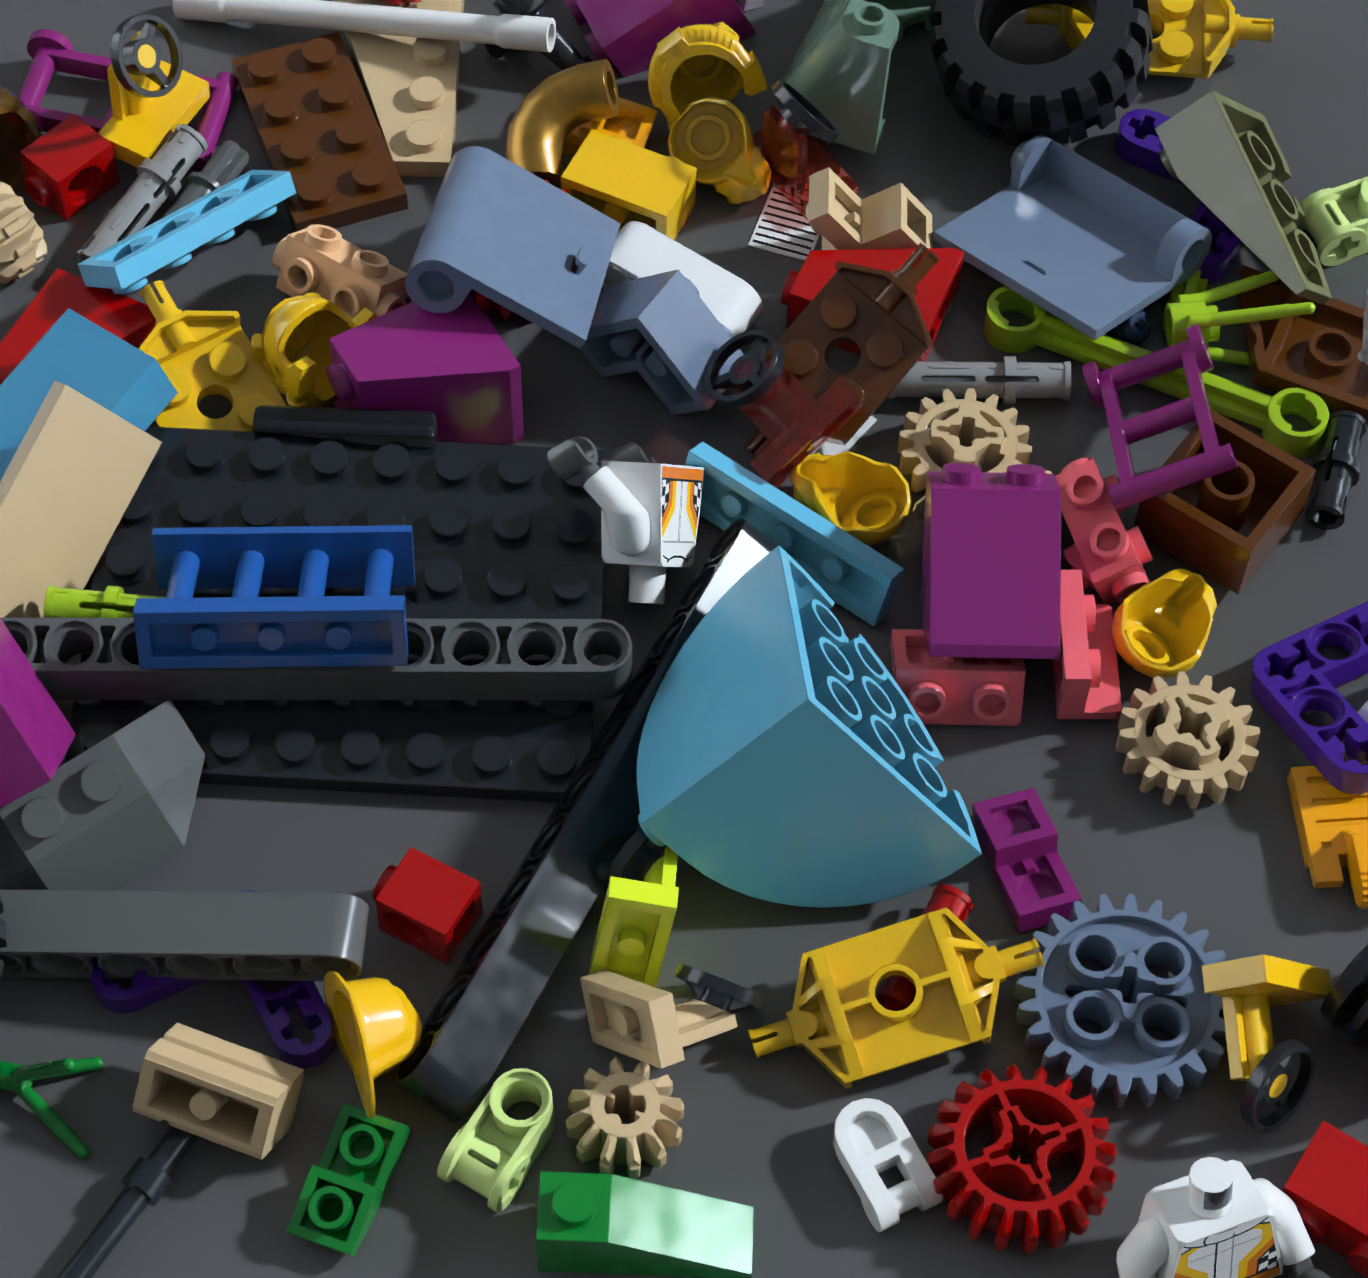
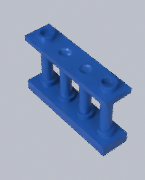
[133,525,415,669]

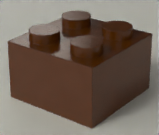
[1134,409,1316,594]

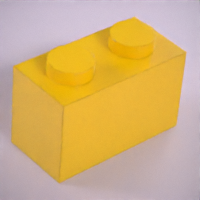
[561,129,697,240]

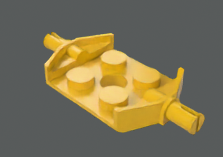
[1025,0,1274,79]
[139,280,287,432]
[748,908,1045,1089]

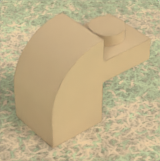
[806,167,933,250]

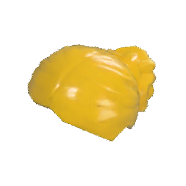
[668,97,771,204]
[790,451,911,546]
[1111,569,1217,679]

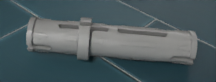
[75,124,208,263]
[888,356,1071,404]

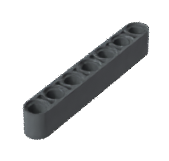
[0,890,369,981]

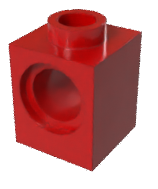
[20,114,120,221]
[373,847,483,965]

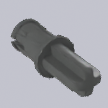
[161,140,249,219]

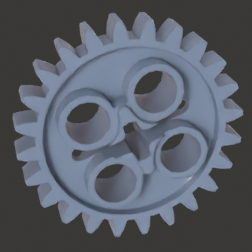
[1013,894,1227,1108]

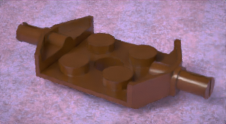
[744,243,940,464]

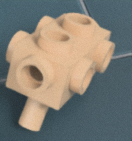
[272,224,410,319]

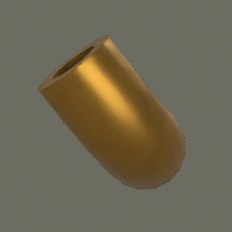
[505,59,620,188]

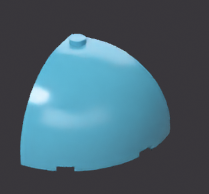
[636,545,982,908]

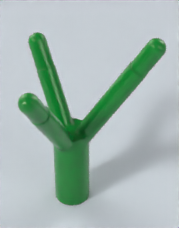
[0,1056,103,1159]

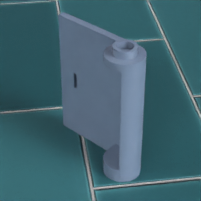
[932,135,1212,340]
[405,146,620,349]

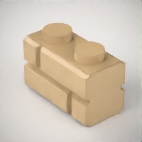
[132,1023,304,1160]

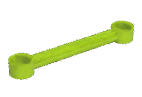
[983,286,1329,458]

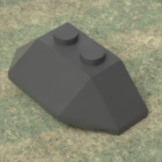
[0,699,205,890]

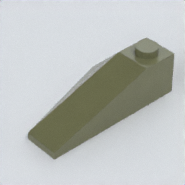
[1155,90,1332,305]

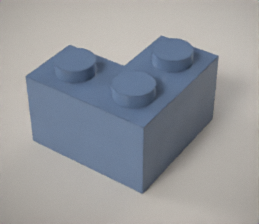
[580,269,744,415]

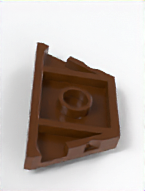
[1237,265,1368,426]

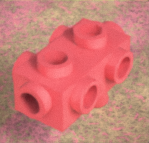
[1055,457,1153,605]

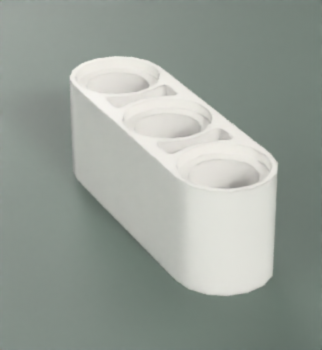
[602,221,764,337]

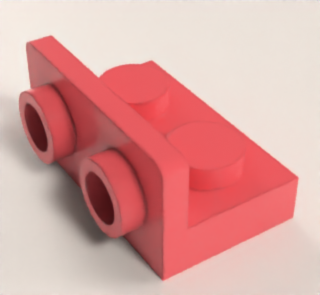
[1052,570,1122,719]
[890,629,1026,726]

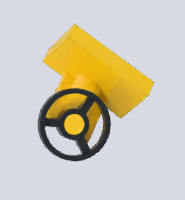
[98,14,210,168]
[1202,954,1332,1132]

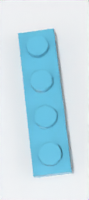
[78,170,296,294]
[684,442,904,627]

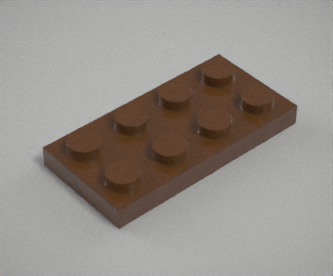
[231,31,408,232]

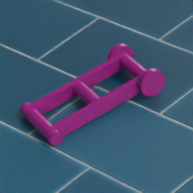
[0,29,238,172]
[1082,323,1238,510]

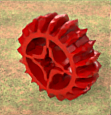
[926,1062,1117,1256]

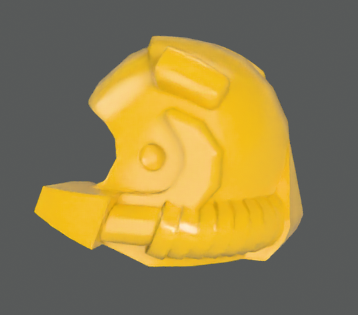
[648,22,767,130]
[251,293,378,407]

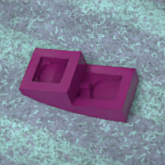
[972,787,1082,933]

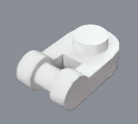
[833,1098,943,1232]

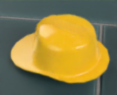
[323,971,423,1119]

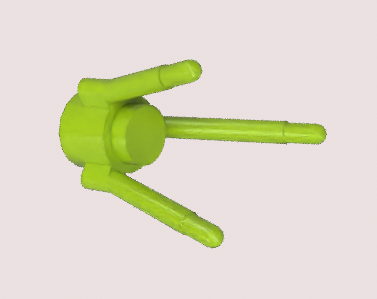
[1164,271,1315,366]

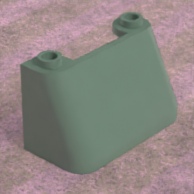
[775,0,933,154]

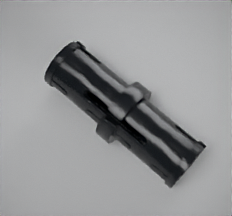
[1304,410,1367,530]

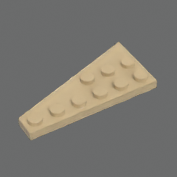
[333,0,464,177]

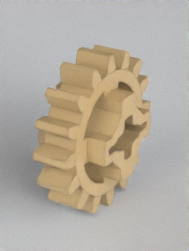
[897,388,1032,492]
[1115,672,1260,809]

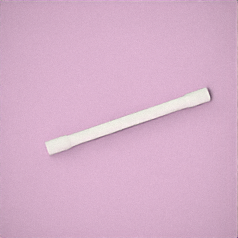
[172,0,556,52]

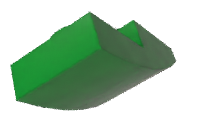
[286,1103,412,1257]

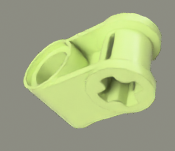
[1296,176,1368,267]
[437,1068,555,1213]

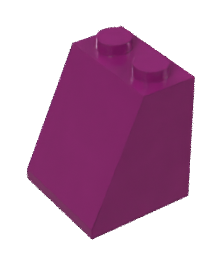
[564,0,756,77]
[326,292,524,445]
[920,463,1061,659]
[0,618,76,808]

